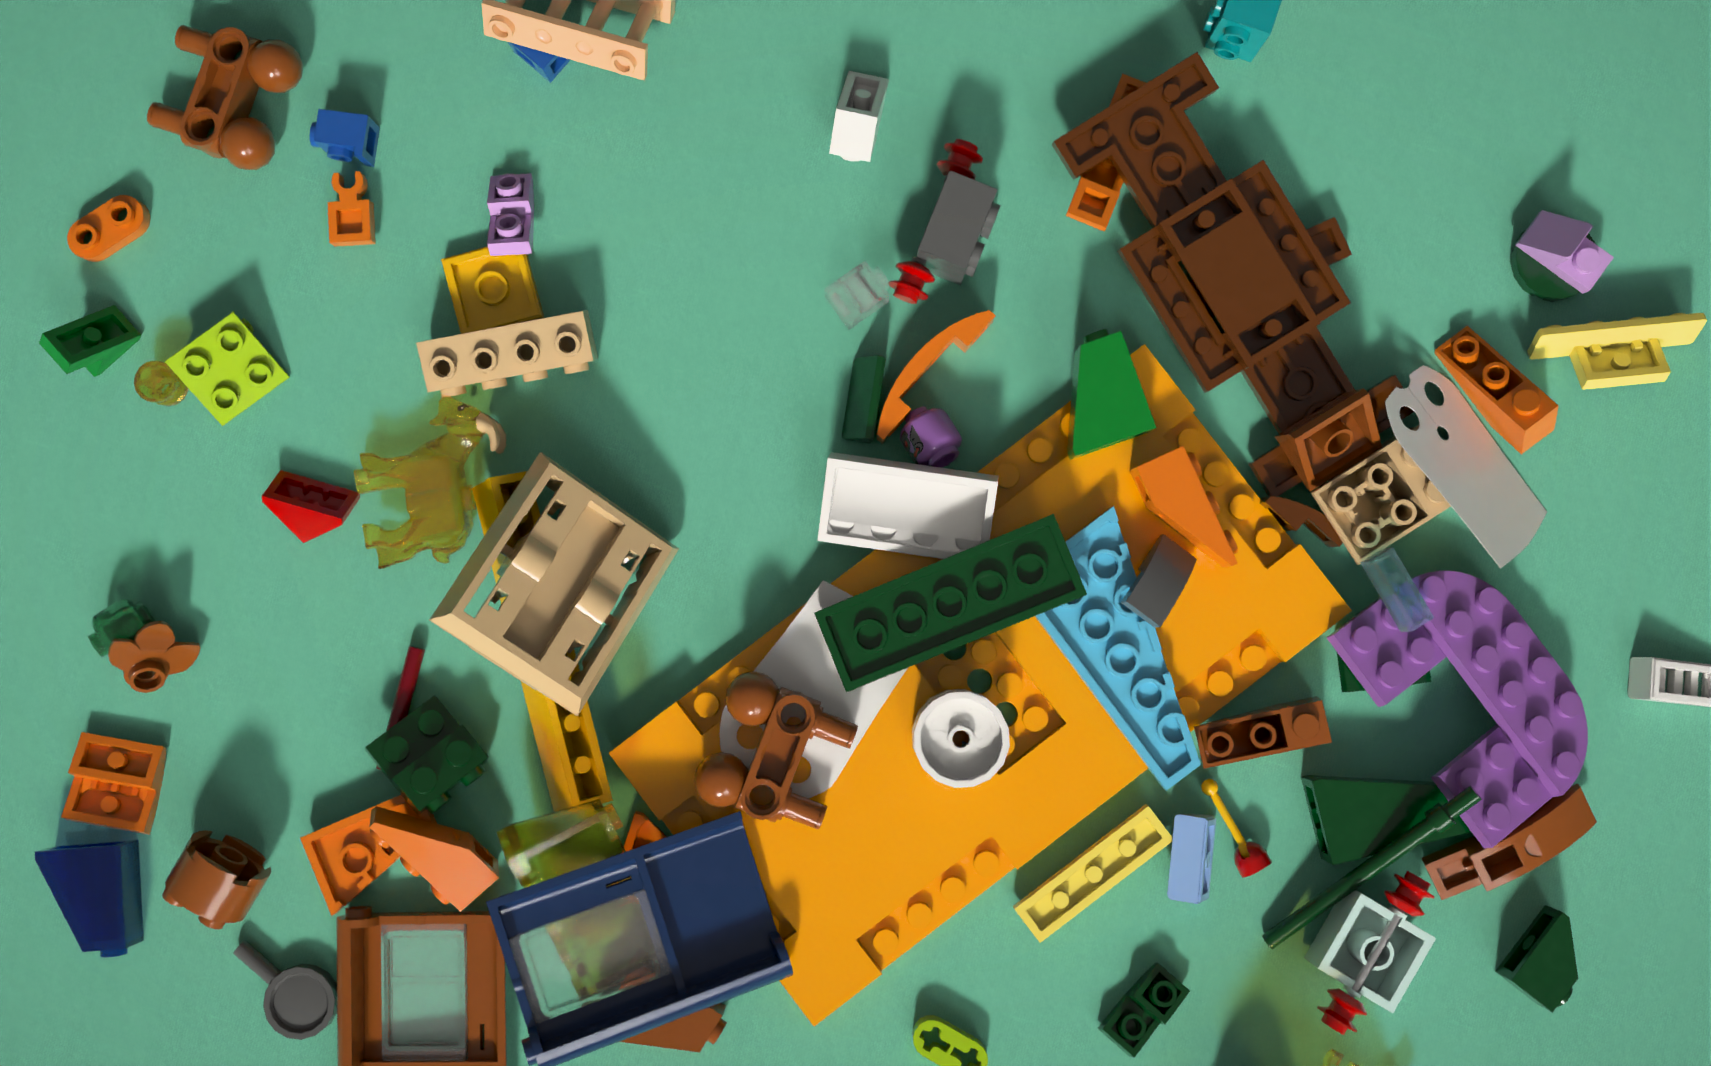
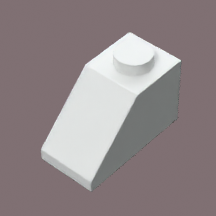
[829,71,889,162]

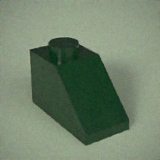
[1495,905,1578,1013]

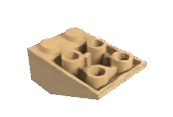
[1311,425,1451,565]

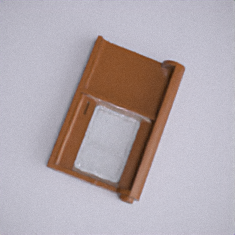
[336,906,507,1066]

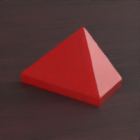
[262,470,360,543]

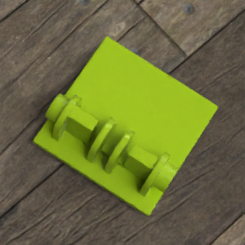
[165,311,290,426]

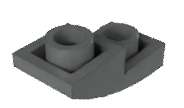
[1121,534,1197,628]

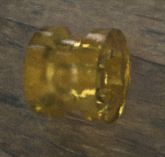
[134,361,188,406]

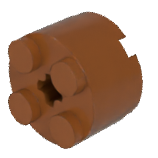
[162,830,272,930]

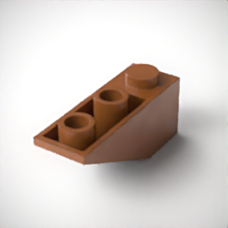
[1194,696,1332,769]

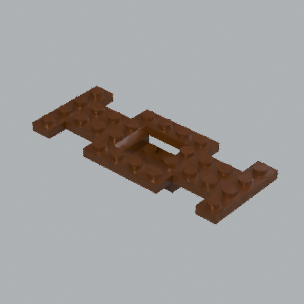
[1052,52,1414,497]

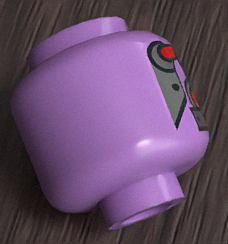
[900,406,962,468]

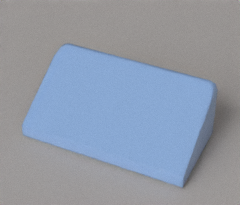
[1167,814,1216,904]

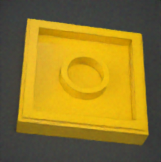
[441,246,544,334]

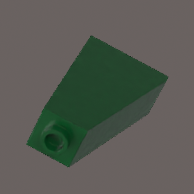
[1301,775,1471,865]

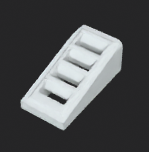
[1628,657,1711,707]

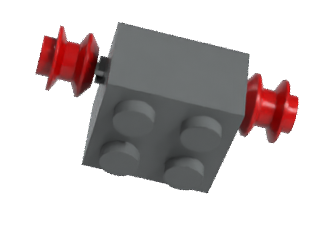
[888,139,1001,304]

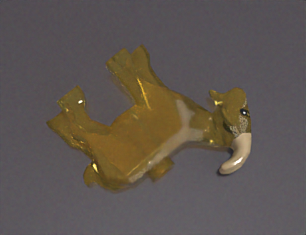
[354,397,506,569]

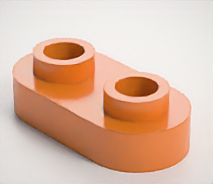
[67,195,150,262]

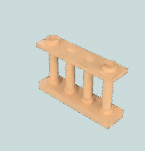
[481,0,675,81]

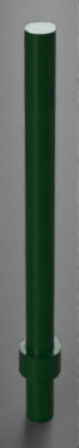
[1262,785,1482,949]

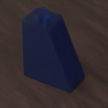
[35,840,144,958]

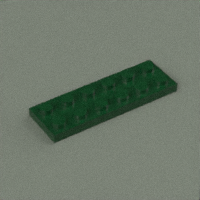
[814,514,1087,692]

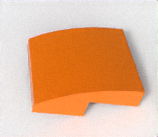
[61,732,167,835]

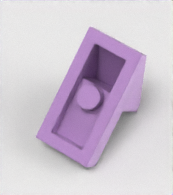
[1515,210,1614,294]

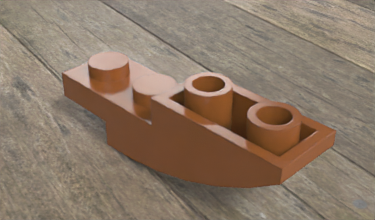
[1421,784,1597,900]

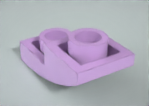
[487,173,534,256]

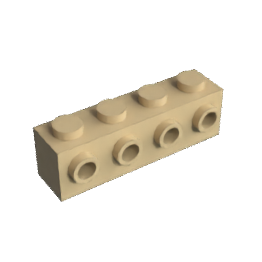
[416,310,598,398]

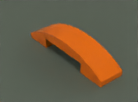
[1066,73,1146,232]
[876,310,996,444]

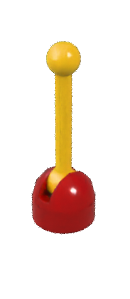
[1201,779,1272,878]

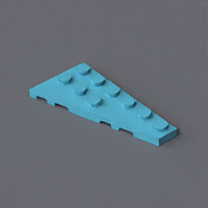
[1035,506,1201,790]

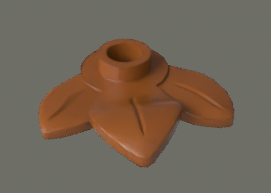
[108,621,200,693]

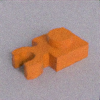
[327,171,376,247]

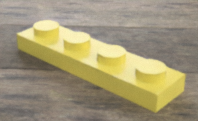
[1013,804,1173,943]

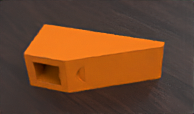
[1435,326,1559,455]
[1130,446,1238,567]
[369,806,499,912]

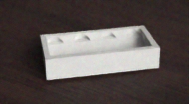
[817,452,999,559]

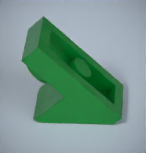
[39,305,141,377]

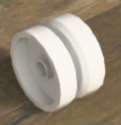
[912,689,1010,788]

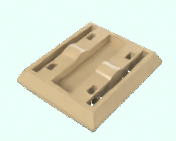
[429,452,679,716]

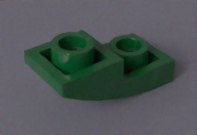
[1097,963,1190,1058]

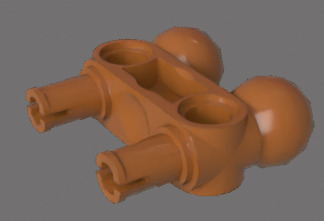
[147,25,303,170]
[694,671,858,830]

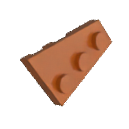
[300,795,437,916]

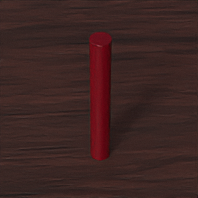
[376,646,425,770]

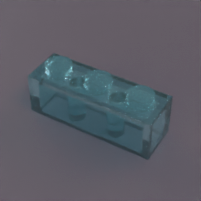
[1360,547,1434,632]

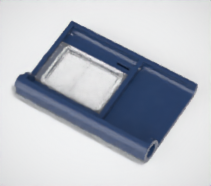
[486,811,793,1066]

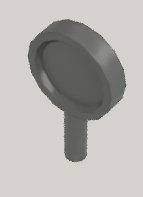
[233,941,337,1040]

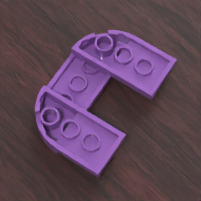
[1327,571,1588,849]

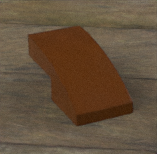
[1260,496,1343,547]

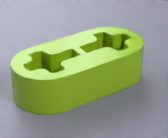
[912,1015,988,1066]

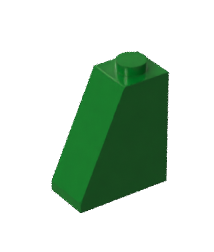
[1067,329,1157,460]

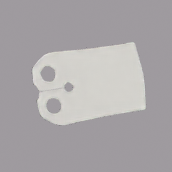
[1385,365,1547,569]
[719,580,908,798]

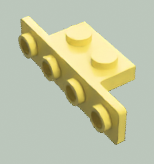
[1527,313,1707,390]

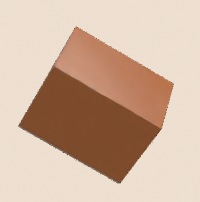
[1275,388,1382,492]

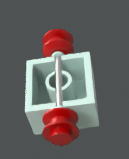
[1304,871,1436,1035]

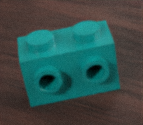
[1202,0,1282,62]

